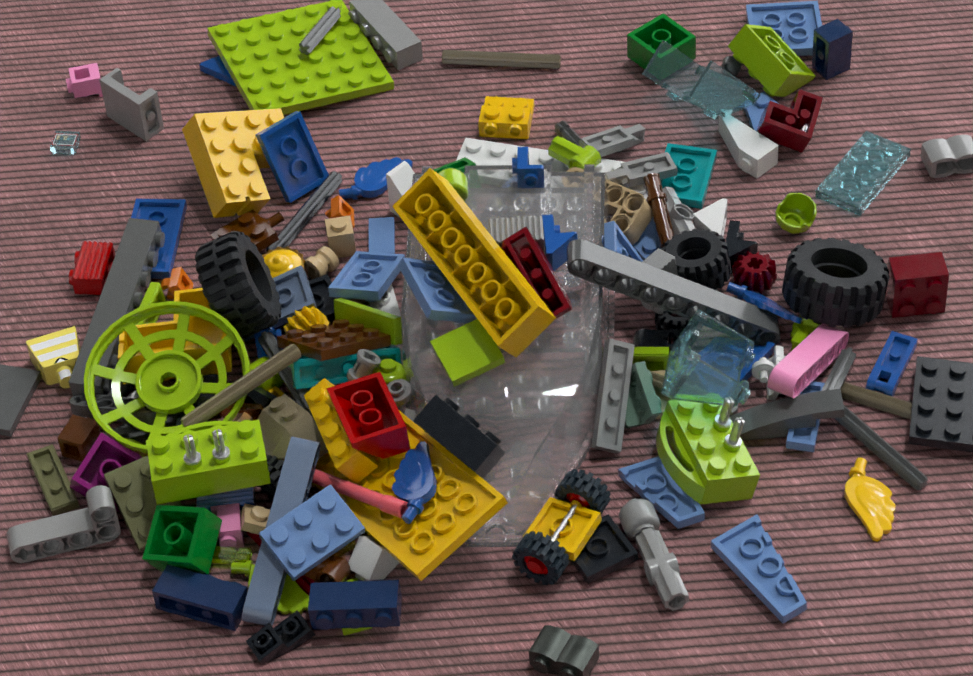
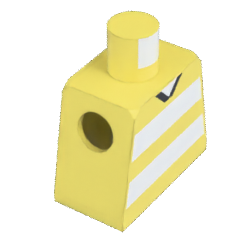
[26,326,81,388]

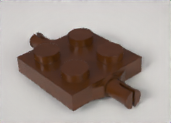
[210,209,285,252]

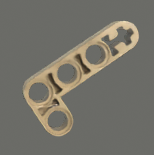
[562,167,653,245]

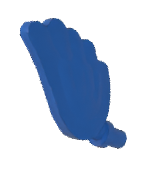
[338,157,413,200]
[726,282,803,324]
[392,441,437,524]

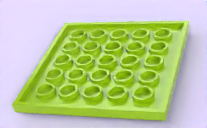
[207,0,394,115]

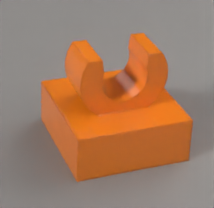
[325,195,355,228]
[161,267,193,299]

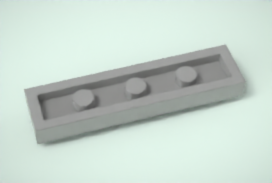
[591,339,635,454]

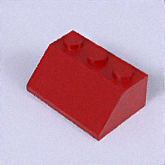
[326,372,410,459]

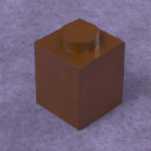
[57,414,100,462]

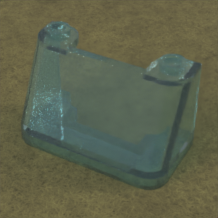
[661,309,756,407]

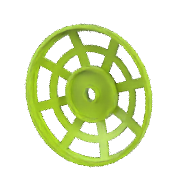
[84,301,250,453]

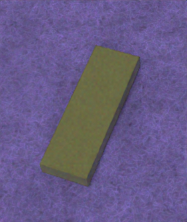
[27,444,80,516]

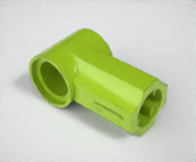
[548,136,602,172]

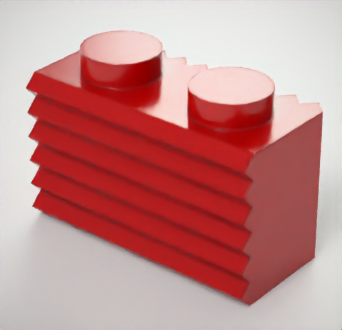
[69,241,115,295]

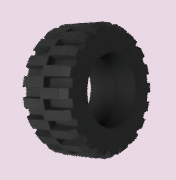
[195,231,282,339]
[782,238,890,328]

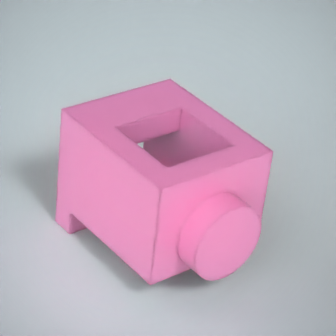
[66,63,103,98]
[211,503,244,550]

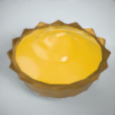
[262,246,305,278]

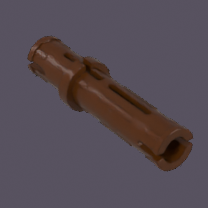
[643,173,674,248]

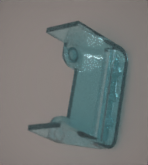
[642,40,760,120]

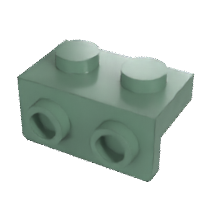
[625,361,662,428]

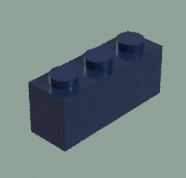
[152,565,248,631]
[308,580,402,630]

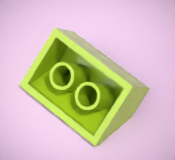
[728,24,816,97]

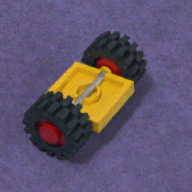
[512,469,611,585]

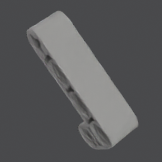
[6,485,121,563]

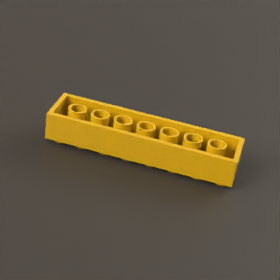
[392,168,556,358]

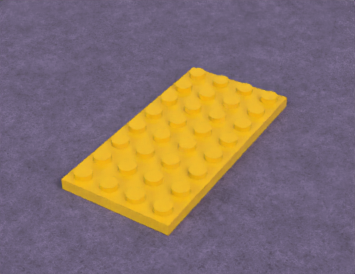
[312,410,508,581]

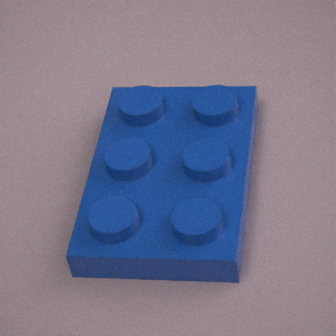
[255,111,329,203]

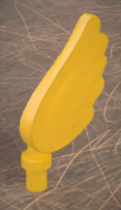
[844,457,896,541]

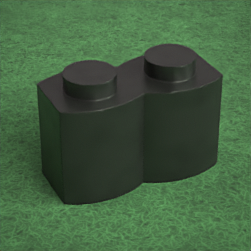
[529,625,599,676]

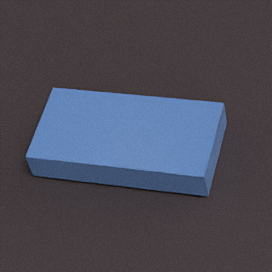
[369,217,395,254]

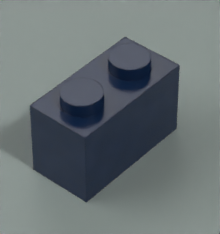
[812,19,853,80]

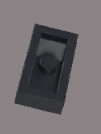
[726,220,758,274]

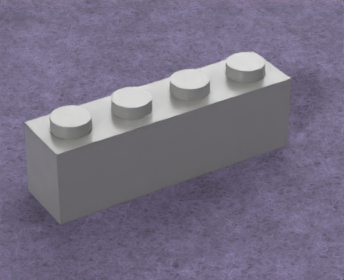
[348,0,423,70]

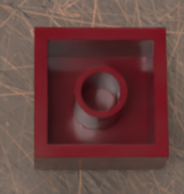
[886,252,949,318]

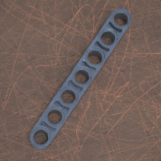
[242,436,320,626]

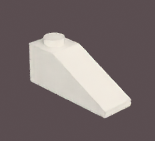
[719,110,778,179]

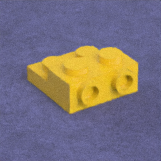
[478,96,535,139]

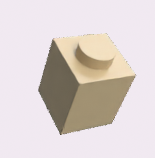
[325,216,356,258]

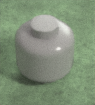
[619,499,660,540]

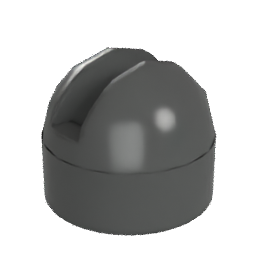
[721,56,742,77]

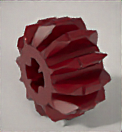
[732,251,777,294]

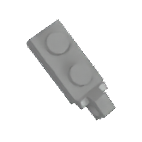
[579,124,646,158]
[605,152,678,188]

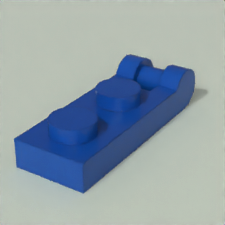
[865,331,918,397]

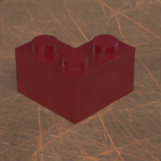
[757,89,823,153]

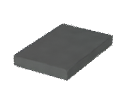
[0,364,42,437]

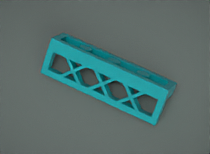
[288,344,402,389]

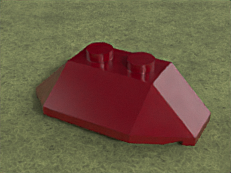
[501,227,572,320]

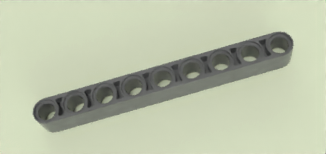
[567,239,780,346]

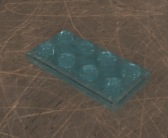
[815,131,911,216]

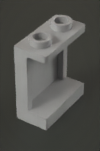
[99,68,164,141]

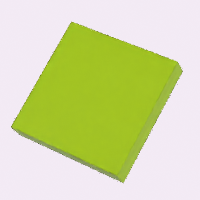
[430,319,506,387]

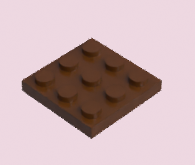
[277,319,391,361]

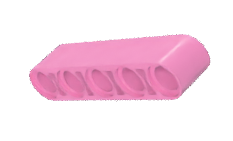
[767,323,849,398]

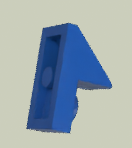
[542,214,578,271]

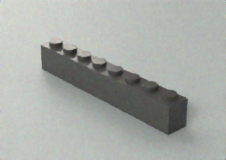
[68,218,165,396]

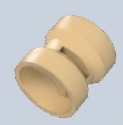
[304,246,339,279]

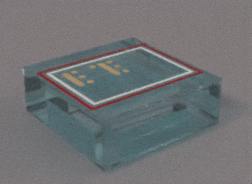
[50,131,81,155]

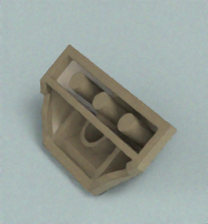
[257,394,328,461]

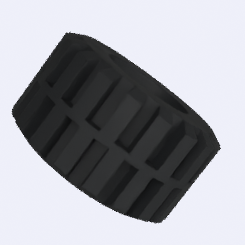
[661,229,731,290]

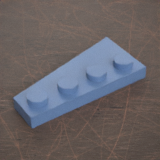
[711,514,807,623]

